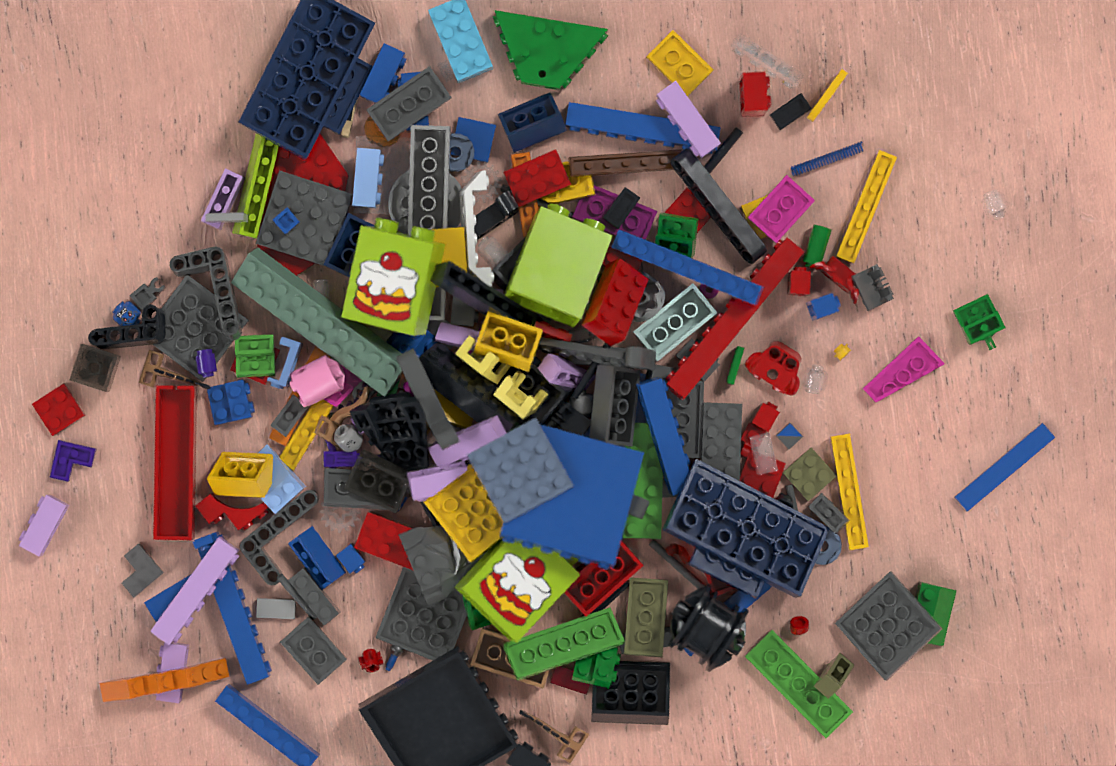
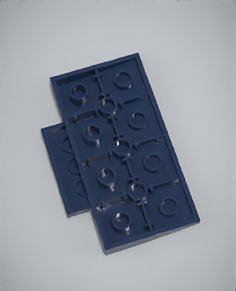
[238,0,375,160]
[662,459,830,598]

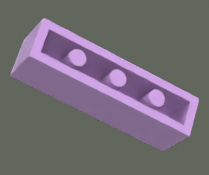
[656,81,721,158]
[428,415,507,466]

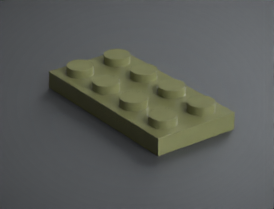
[624,577,668,657]

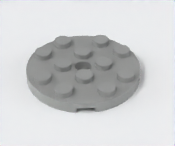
[388,169,462,234]

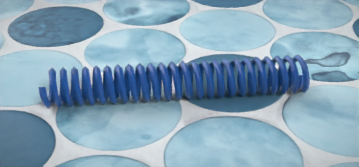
[791,141,863,176]

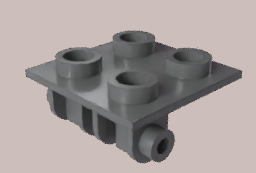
[851,264,894,311]

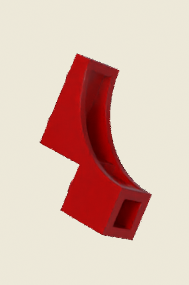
[195,493,269,531]

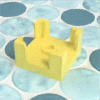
[455,335,511,384]
[494,371,549,419]

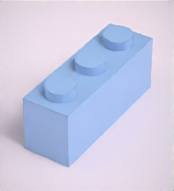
[352,148,384,208]

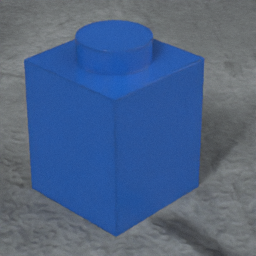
[336,543,366,574]

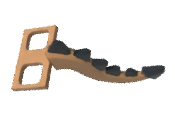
[139,350,211,389]
[314,382,370,448]
[519,710,589,763]

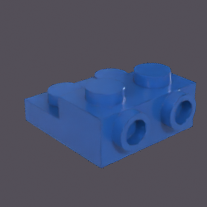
[207,380,255,425]

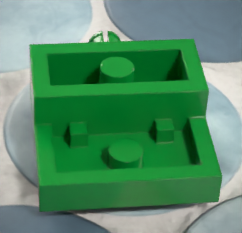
[655,213,698,258]
[953,294,1006,350]

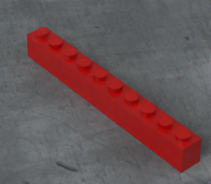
[665,237,805,400]

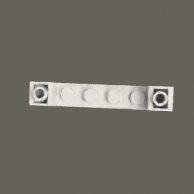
[459,171,494,287]

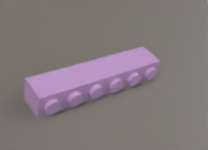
[150,537,239,645]

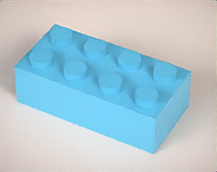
[428,0,493,83]

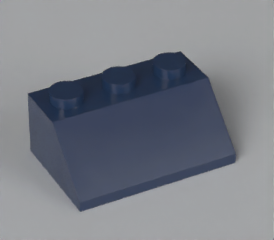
[498,92,567,153]
[323,213,375,278]

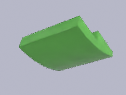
[235,334,275,377]

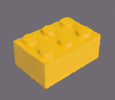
[474,311,543,372]

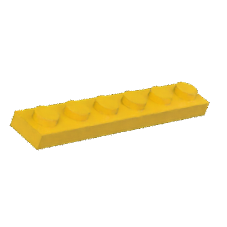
[836,150,897,264]
[830,433,869,550]

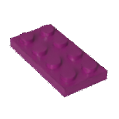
[572,185,657,239]

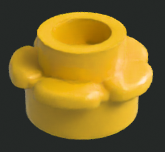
[834,343,851,361]

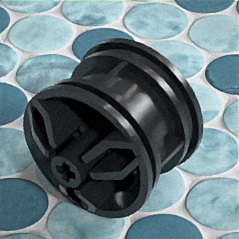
[668,584,749,672]

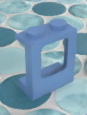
[267,337,303,389]

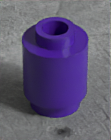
[195,349,217,378]

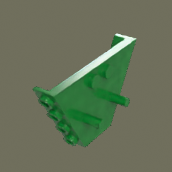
[492,10,609,90]

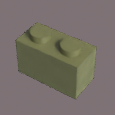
[814,653,854,699]

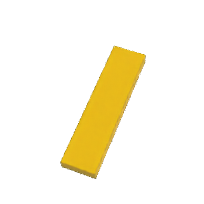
[279,399,334,471]

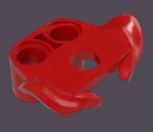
[809,256,859,305]
[745,341,801,396]

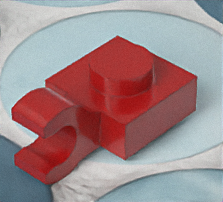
[741,423,766,458]

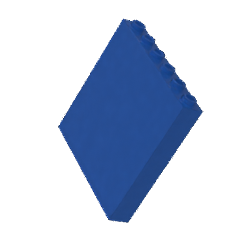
[500,425,644,569]

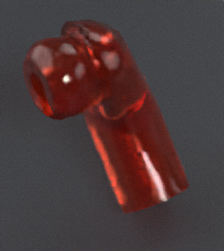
[665,543,691,565]

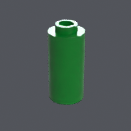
[803,224,832,267]

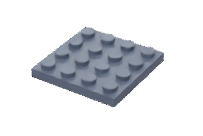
[467,418,574,524]

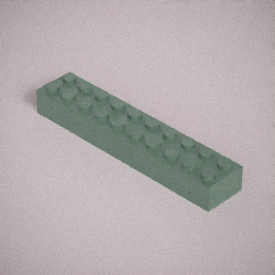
[231,248,403,397]

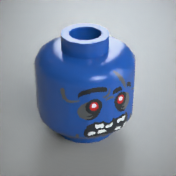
[112,301,141,326]

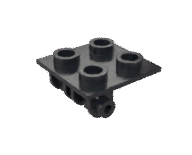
[544,401,591,436]

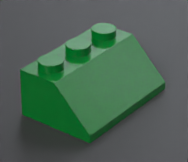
[915,581,957,646]

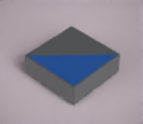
[776,423,803,449]

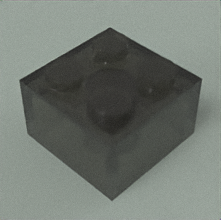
[69,344,121,392]

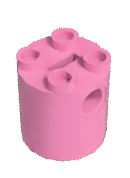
[290,355,345,408]

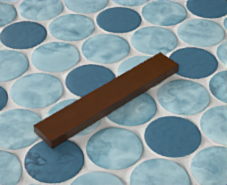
[568,149,682,177]

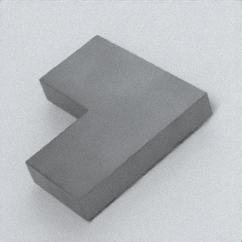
[122,543,164,597]

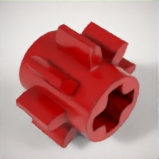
[359,649,383,673]

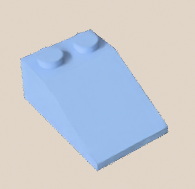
[258,444,306,514]

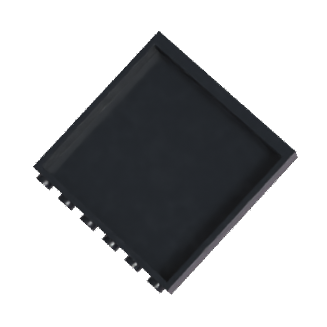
[358,646,519,766]

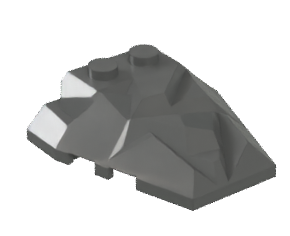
[398,525,488,605]

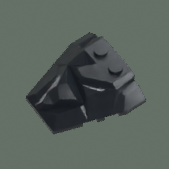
[349,392,429,473]

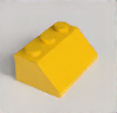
[207,452,273,498]

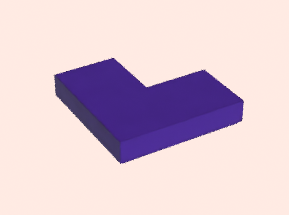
[50,440,96,482]

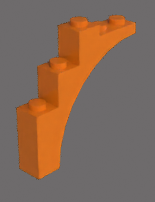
[99,658,229,702]

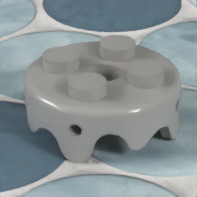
[632,272,665,322]

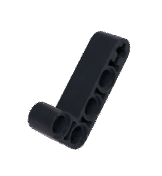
[459,191,520,240]
[88,304,166,349]

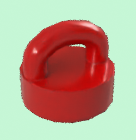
[790,616,809,635]

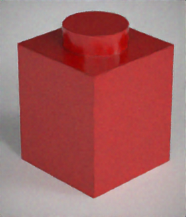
[751,402,780,432]

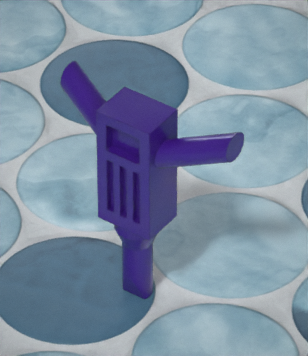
[323,440,380,469]

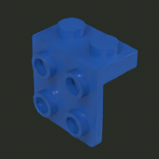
[387,330,437,358]

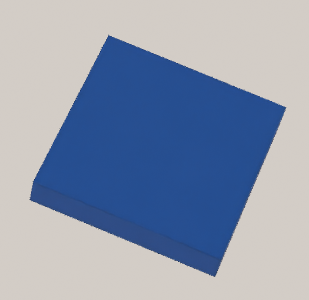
[451,117,496,163]

